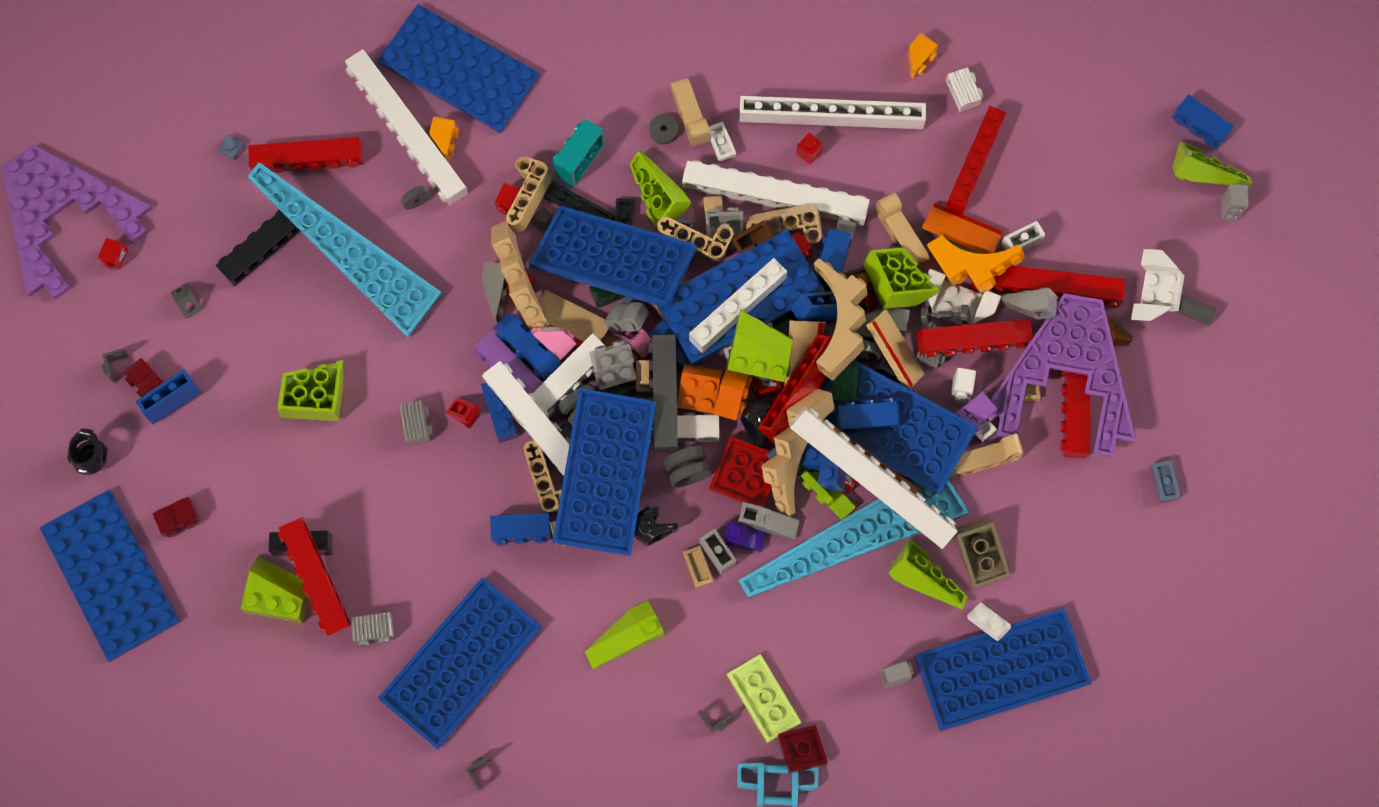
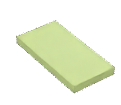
[726,654,802,744]

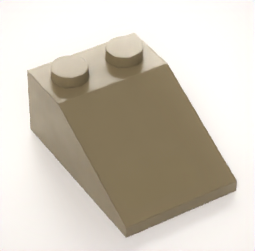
[954,517,1011,589]

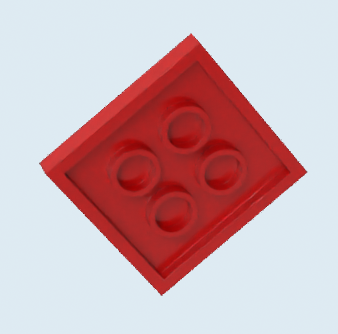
[709,436,772,507]

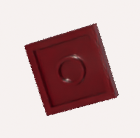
[777,725,828,774]

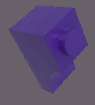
[724,521,765,552]

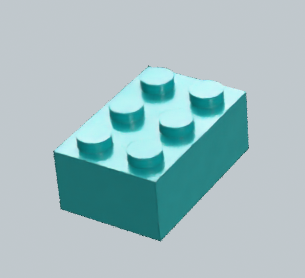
[553,119,605,187]

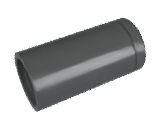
[1175,294,1217,326]

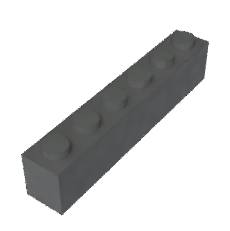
[649,335,678,452]

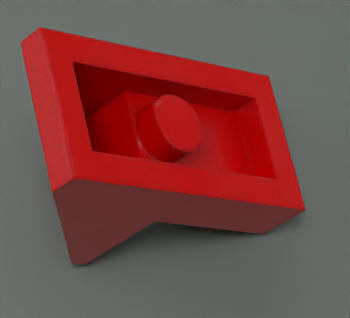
[446,397,480,429]

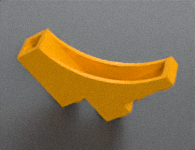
[927,235,1025,293]

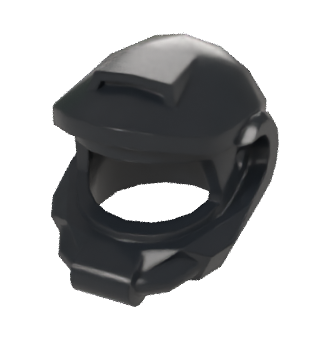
[740,398,772,447]
[67,428,108,475]
[634,506,678,546]

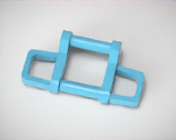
[737,762,818,807]

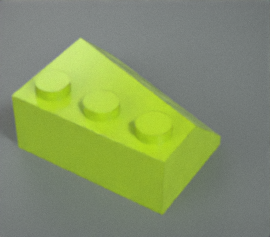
[863,247,941,309]
[727,309,793,382]
[277,360,343,422]
[241,556,309,623]

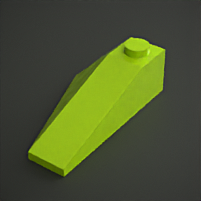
[1172,141,1252,187]
[629,150,692,229]
[888,539,967,609]
[585,600,665,670]

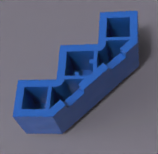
[493,313,561,381]
[802,443,846,491]

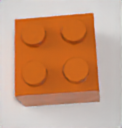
[677,364,723,414]
[714,369,753,420]

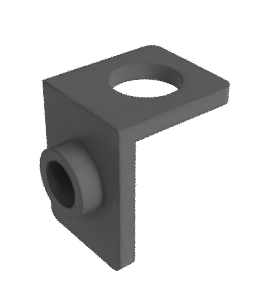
[171,283,202,318]
[102,348,129,383]
[698,710,734,733]
[466,755,493,791]

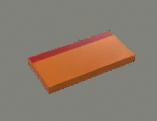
[922,202,1003,254]

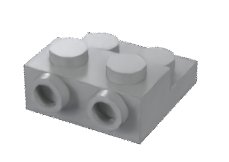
[705,207,744,251]
[589,340,636,390]

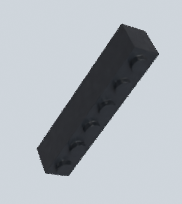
[216,210,300,287]

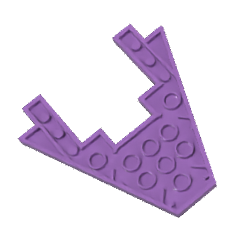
[2,145,152,300]
[990,293,1135,458]

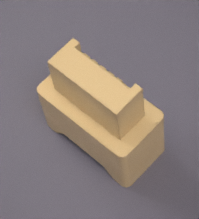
[636,360,653,397]

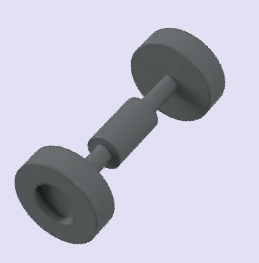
[921,305,970,325]

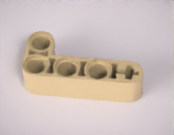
[670,77,710,147]
[506,156,552,233]
[875,192,929,266]
[746,204,822,243]
[657,217,734,261]
[950,434,1024,479]
[523,440,561,515]

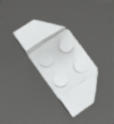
[1131,249,1184,321]
[928,269,1001,326]

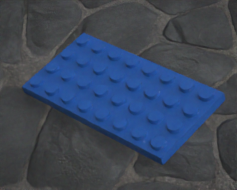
[377,4,540,133]
[528,206,697,308]
[657,229,825,365]
[822,360,978,495]
[552,388,656,556]
[39,489,180,662]
[378,577,543,750]
[914,608,1092,732]

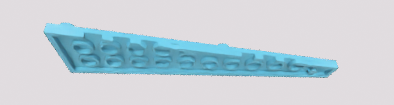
[247,162,442,338]
[738,479,969,598]

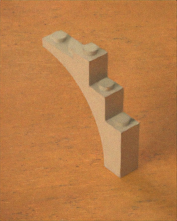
[491,221,551,331]
[814,258,868,381]
[762,389,835,516]

